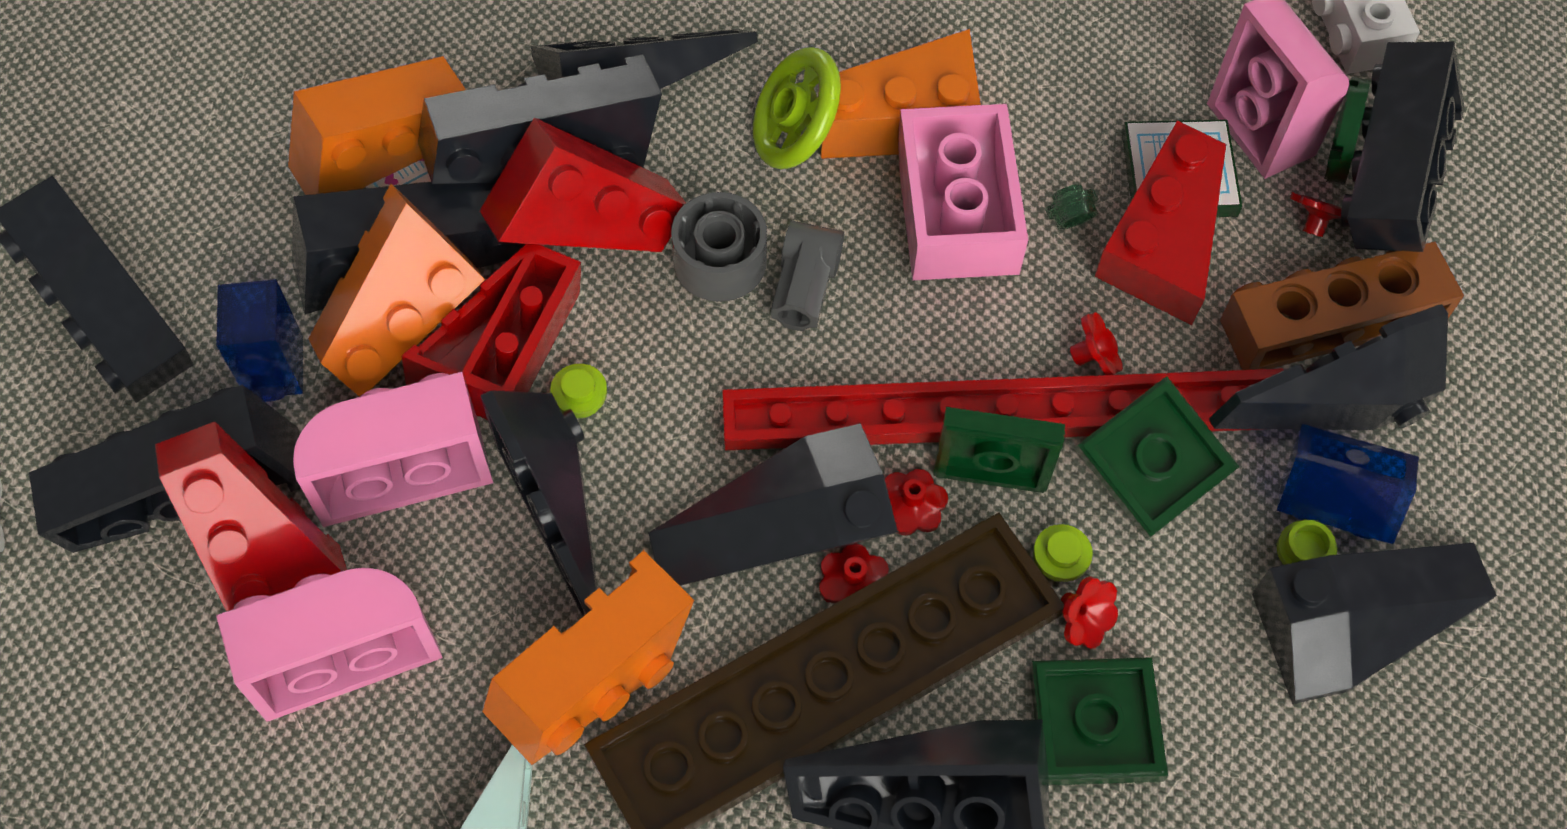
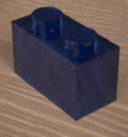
[216,279,303,402]
[1276,424,1419,544]

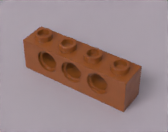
[1220,241,1464,370]

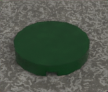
[1324,77,1371,185]

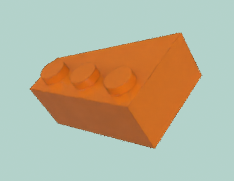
[818,29,981,159]
[288,56,466,195]
[308,184,485,397]
[482,550,695,765]

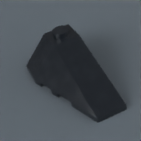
[531,29,758,89]
[1209,304,1448,430]
[480,391,598,617]
[648,423,898,586]
[1252,542,1497,704]
[783,719,1049,829]

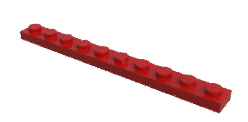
[722,368,1284,451]

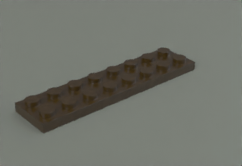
[584,512,1064,829]

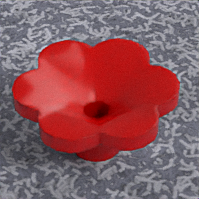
[1290,192,1342,237]
[1070,312,1123,375]
[885,469,948,536]
[819,543,889,603]
[1061,576,1118,649]

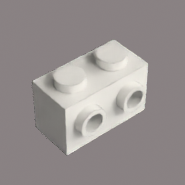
[1312,0,1420,74]

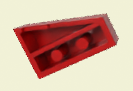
[480,117,686,252]
[1094,120,1227,325]
[401,244,581,420]
[155,422,347,612]

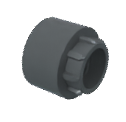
[671,192,767,302]

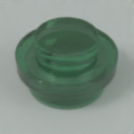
[1045,184,1099,229]

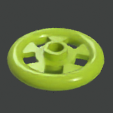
[753,47,841,169]

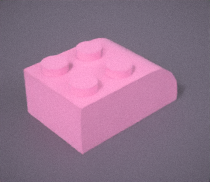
[1207,0,1349,179]
[899,104,1028,281]
[293,372,493,527]
[216,568,443,722]

